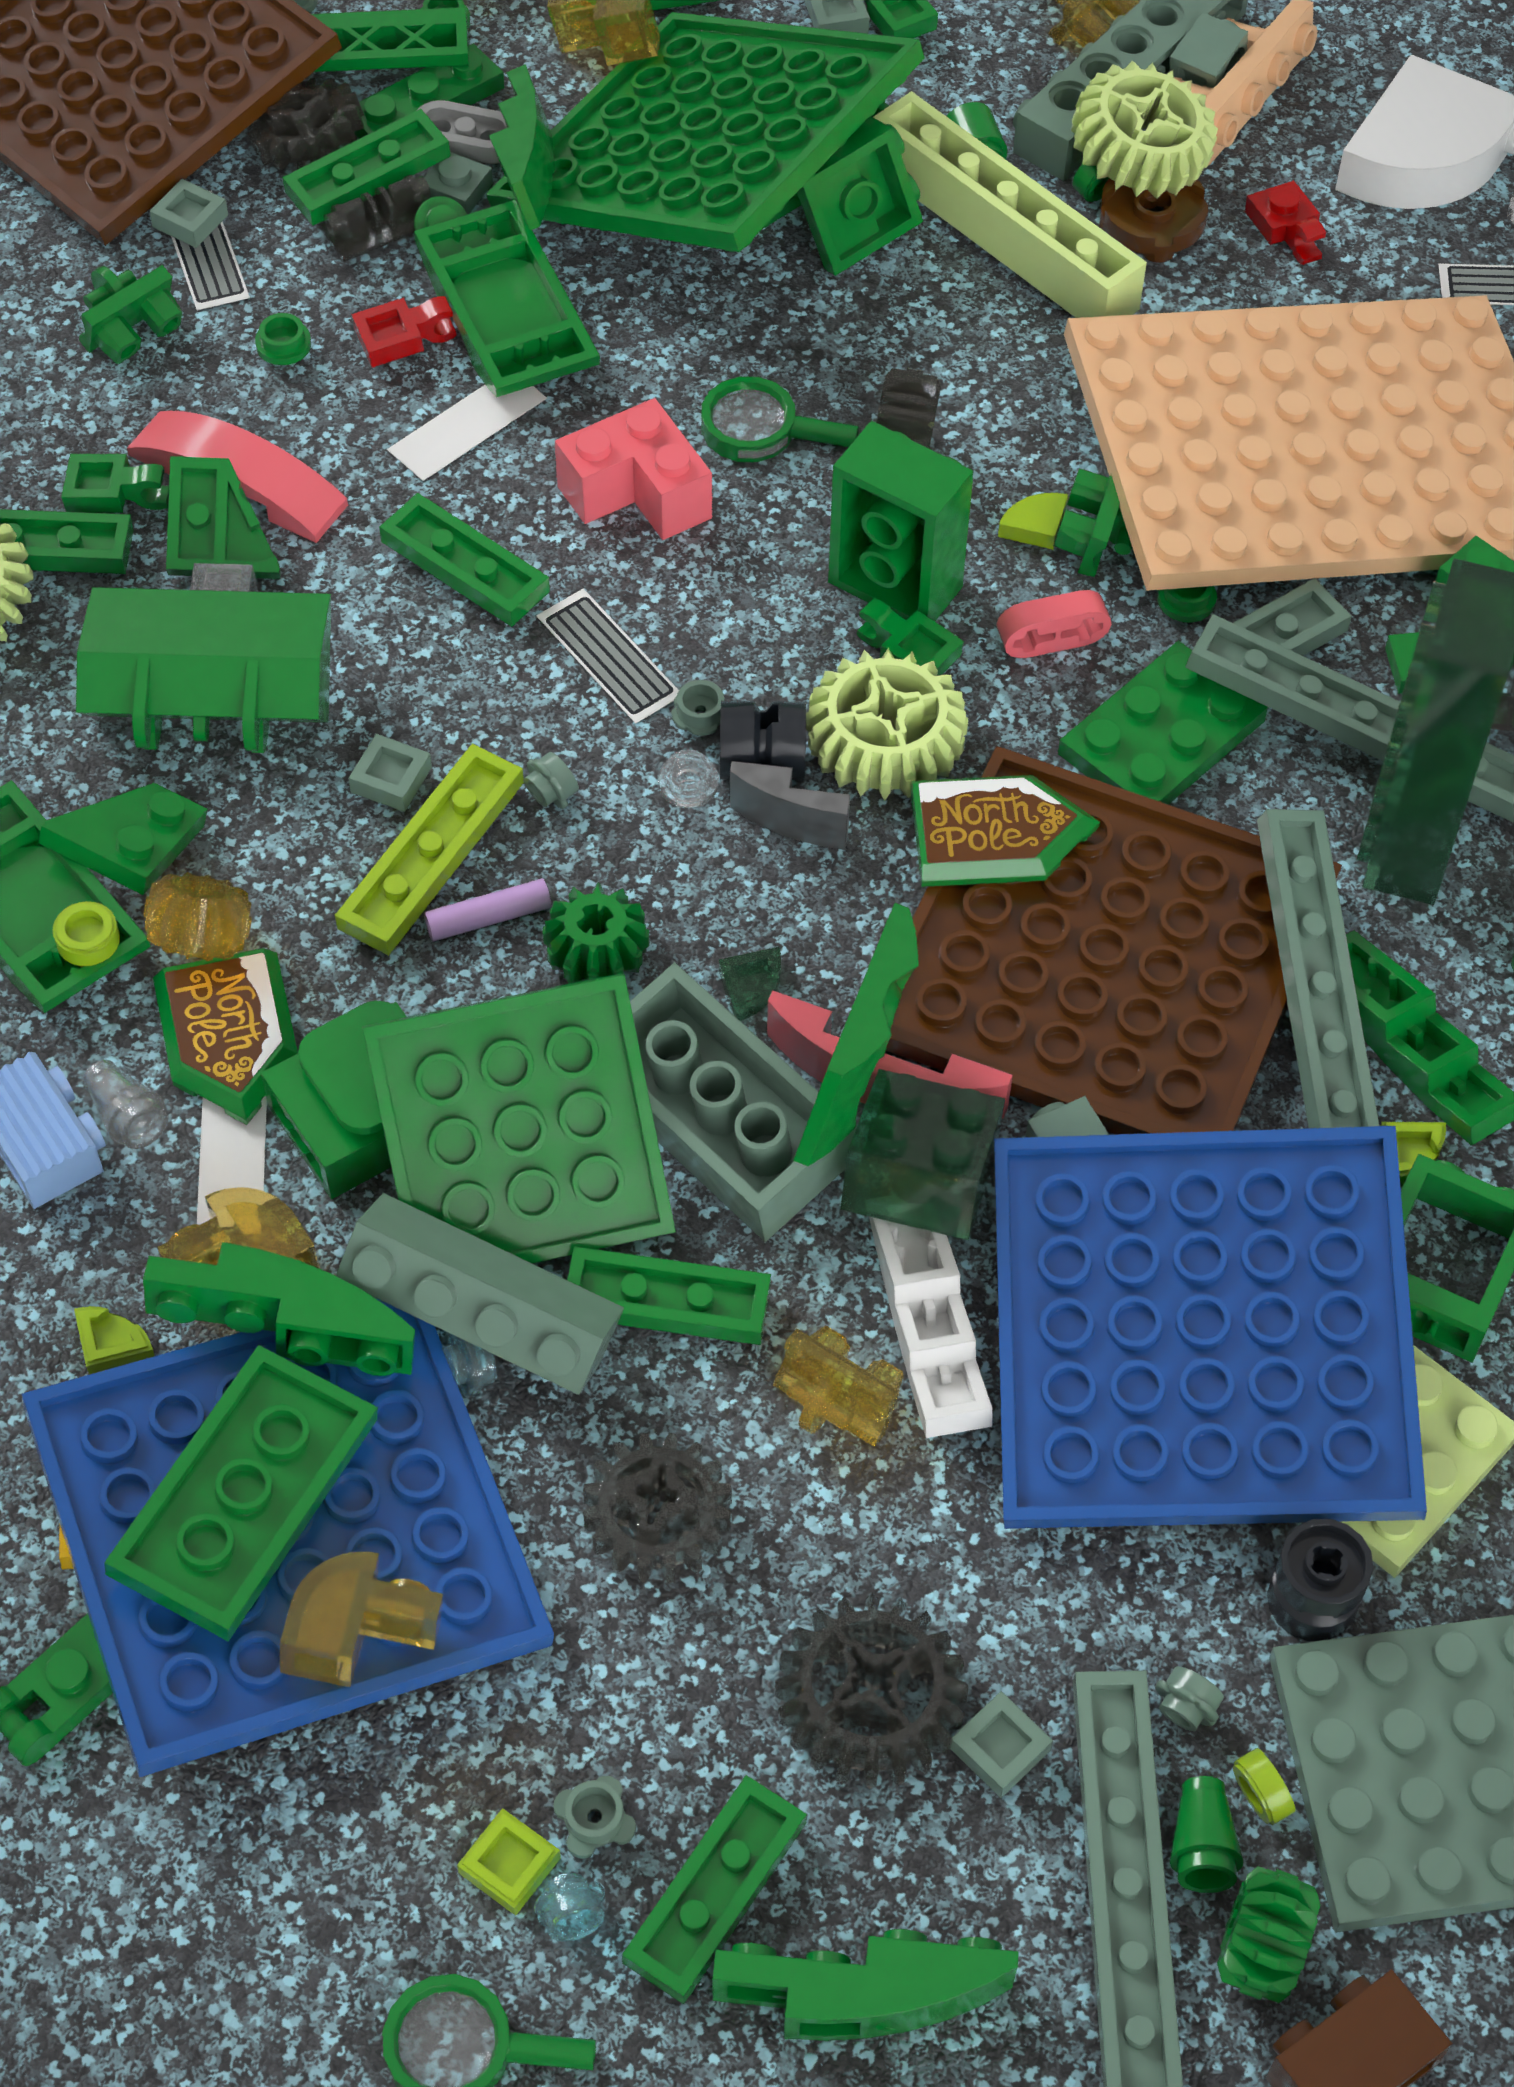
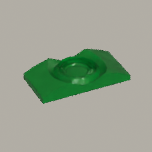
[414,200,600,398]
[0,780,151,1013]
[793,903,919,1167]

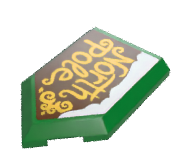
[910,775,1100,887]
[153,948,298,1125]

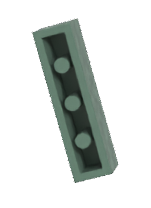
[336,1193,624,1395]

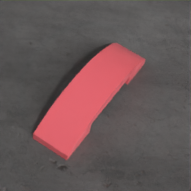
[127,411,348,543]
[767,991,1013,1122]

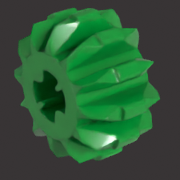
[542,882,650,984]
[1217,1866,1320,2003]

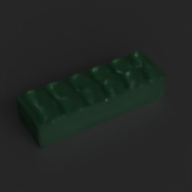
[1356,558,1514,905]

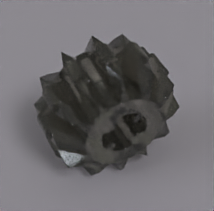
[876,368,941,449]

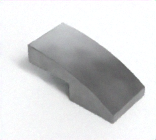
[730,761,850,850]

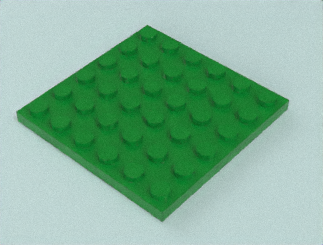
[486,12,925,252]

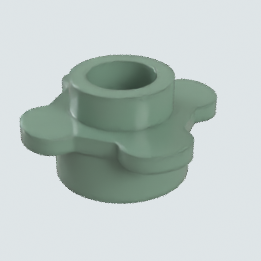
[553,1776,636,1859]

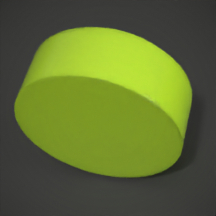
[53,901,120,966]
[1233,1748,1296,1825]

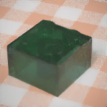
[840,1069,1005,1240]

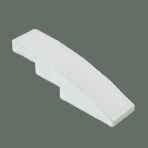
[866,1185,992,1438]

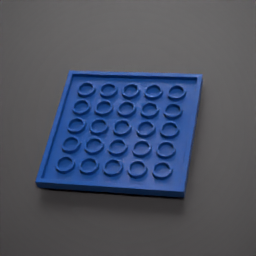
[994,1126,1427,1529]
[22,1296,554,1778]

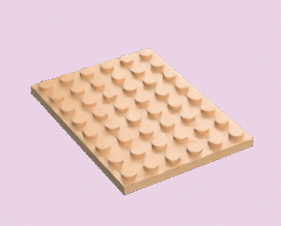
[1064,295,1514,591]

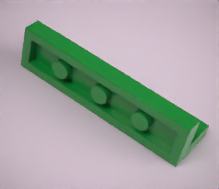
[312,7,469,72]

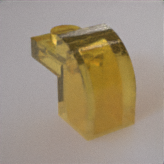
[547,0,660,66]
[157,1187,319,1268]
[280,1552,443,1687]

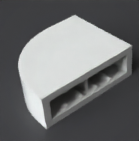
[1335,55,1514,209]

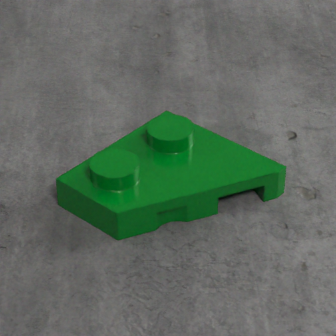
[166,456,281,579]
[39,783,208,895]

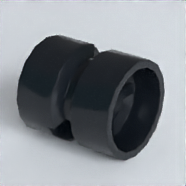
[720,701,806,781]
[1267,1519,1374,1642]

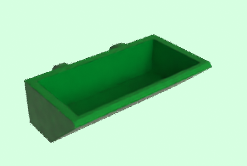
[76,587,331,753]

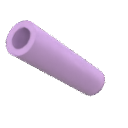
[424,878,552,942]

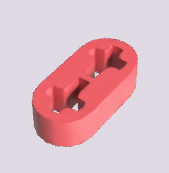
[996,590,1112,658]

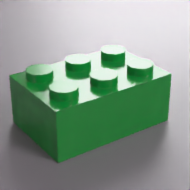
[828,420,974,621]

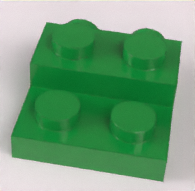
[797,116,924,276]

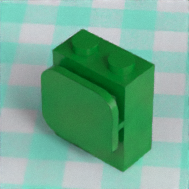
[261,1001,407,1200]

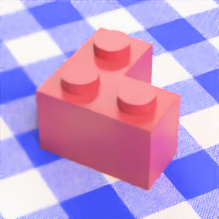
[555,398,712,540]

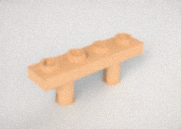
[1174,0,1317,165]

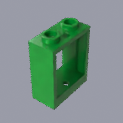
[1401,1154,1514,1363]

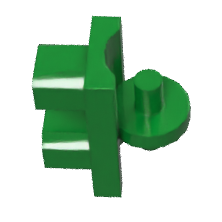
[79,265,183,364]
[1053,468,1133,577]

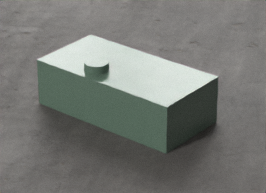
[630,962,859,1242]

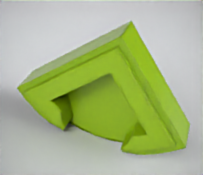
[998,493,1068,550]
[1380,1122,1446,1187]
[74,1306,155,1375]

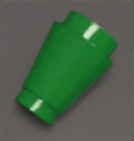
[1170,1776,1244,1893]

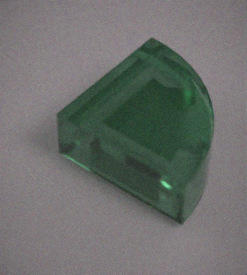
[719,947,781,1021]

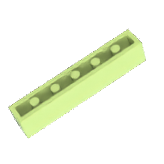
[873,91,1147,318]

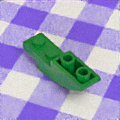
[143,1242,415,1376]
[712,1929,1019,2041]

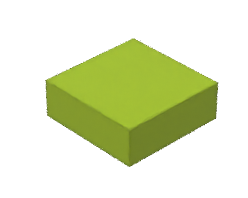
[457,1808,561,1916]

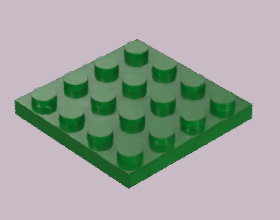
[362,973,676,1263]

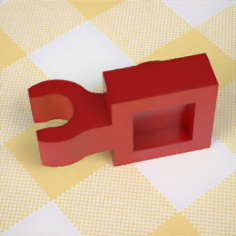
[1245,180,1326,265]
[351,296,457,368]

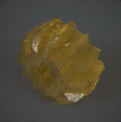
[143,872,252,962]

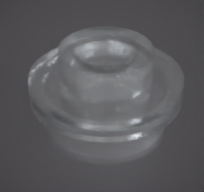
[658,750,719,808]

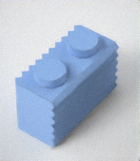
[0,1052,106,1209]

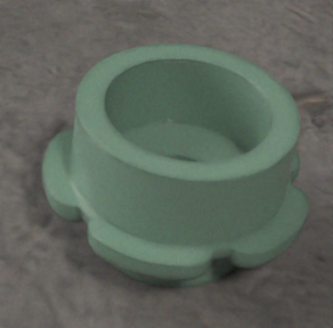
[671,680,724,736]
[524,752,579,809]
[1155,1666,1224,1731]

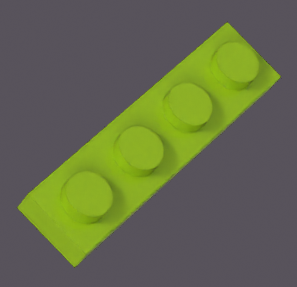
[335,744,524,956]

